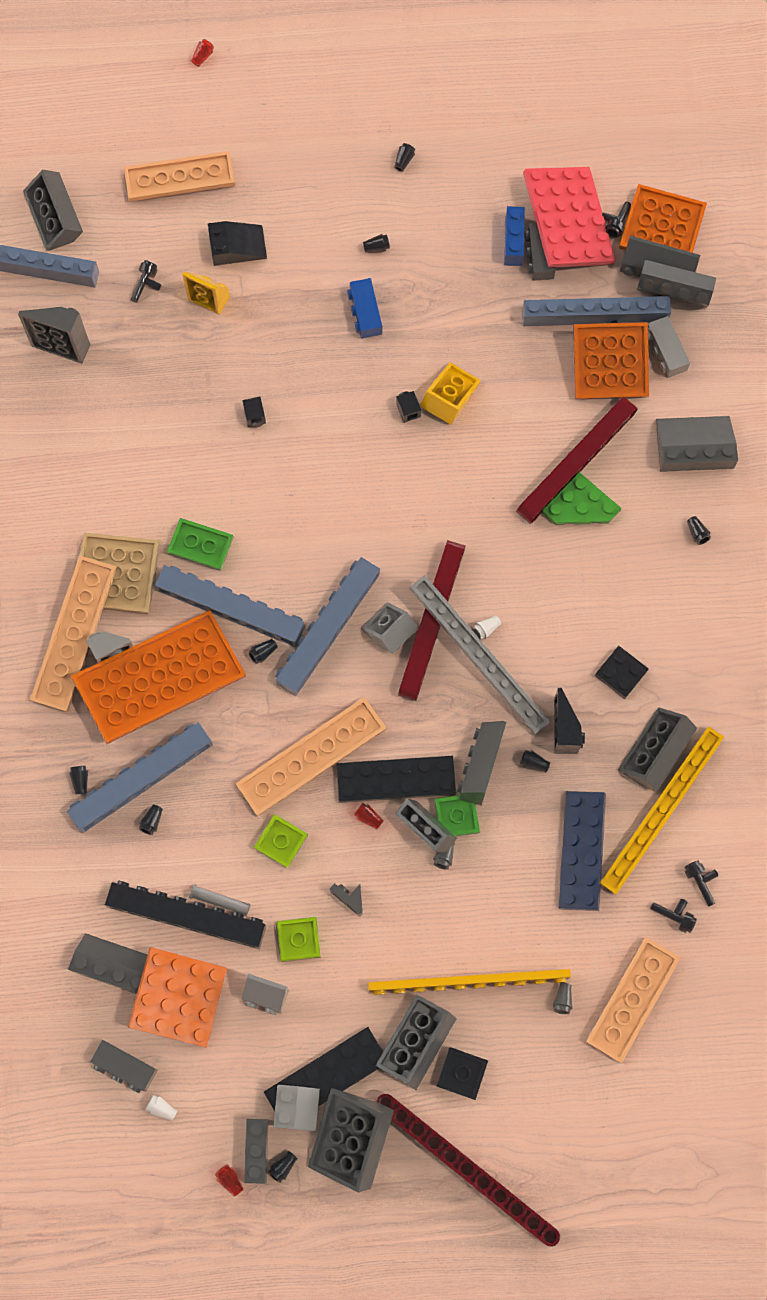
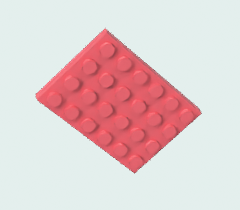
[523,167,616,268]

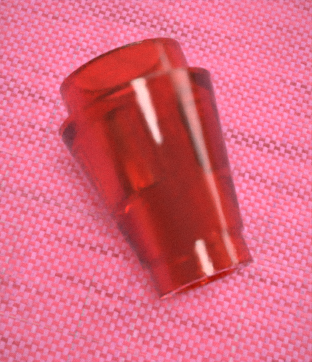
[191,39,214,67]
[354,803,384,829]
[215,1164,244,1197]

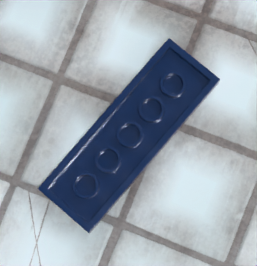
[559,791,606,911]

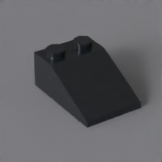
[207,221,267,266]
[554,688,585,754]

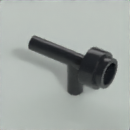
[602,201,631,238]
[131,260,162,303]
[684,860,718,907]
[650,899,697,933]

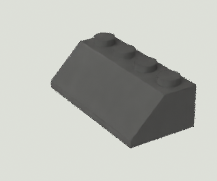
[23,169,83,251]
[620,236,701,277]
[637,260,716,308]
[618,707,697,792]
[457,721,506,806]
[68,933,148,994]
[375,994,457,1090]

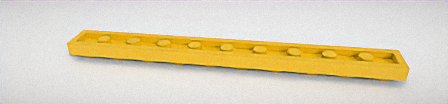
[601,726,724,896]
[369,969,571,995]

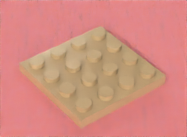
[80,532,160,614]

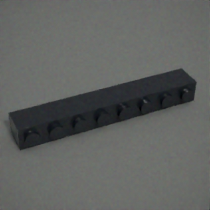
[105,880,267,950]

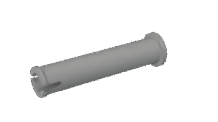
[189,884,251,916]

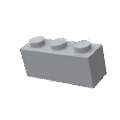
[648,316,690,378]

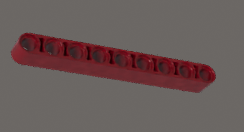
[516,397,638,524]
[398,540,466,701]

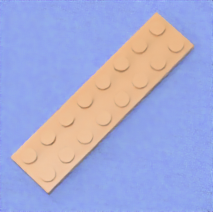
[30,555,117,712]
[236,697,386,817]

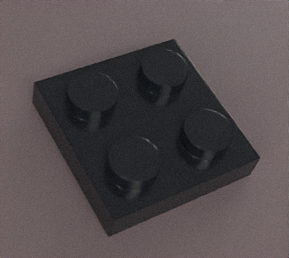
[595,645,649,699]
[436,1047,488,1100]

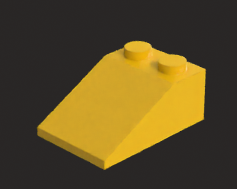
[182,272,230,315]
[420,362,481,425]

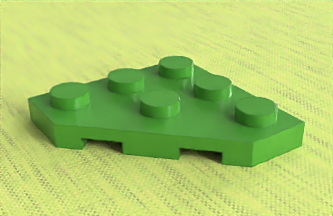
[542,472,622,525]

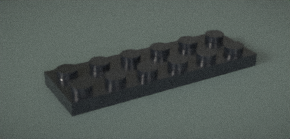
[337,755,456,803]
[264,1027,383,1111]

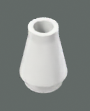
[472,615,501,640]
[145,1095,177,1122]

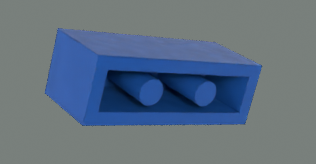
[504,206,525,266]
[347,278,383,339]

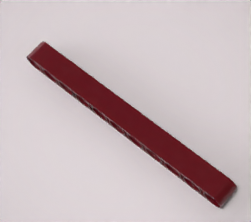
[377,1094,560,1247]

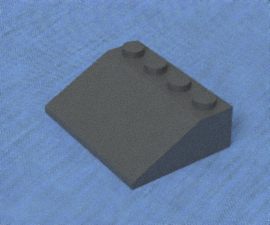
[18,307,90,364]
[656,416,738,472]
[308,1088,394,1193]

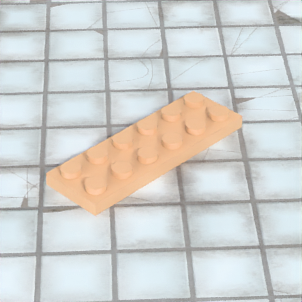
[124,151,235,202]
[586,937,680,1064]

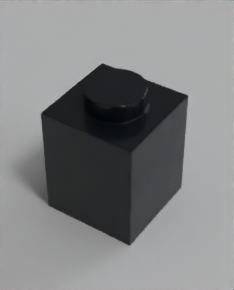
[396,391,421,423]
[242,396,266,428]

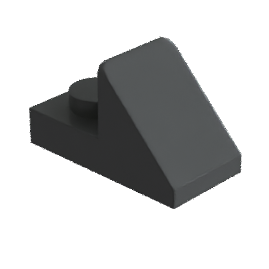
[329,883,363,917]

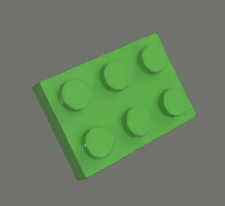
[167,518,234,571]

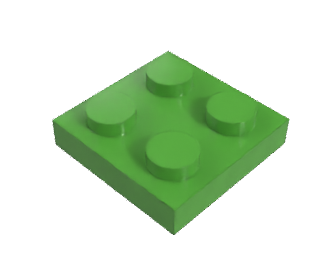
[435,795,480,837]

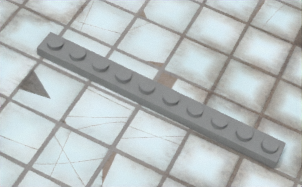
[409,575,550,735]

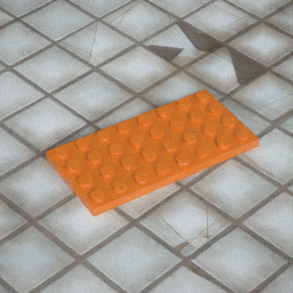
[71,610,246,744]

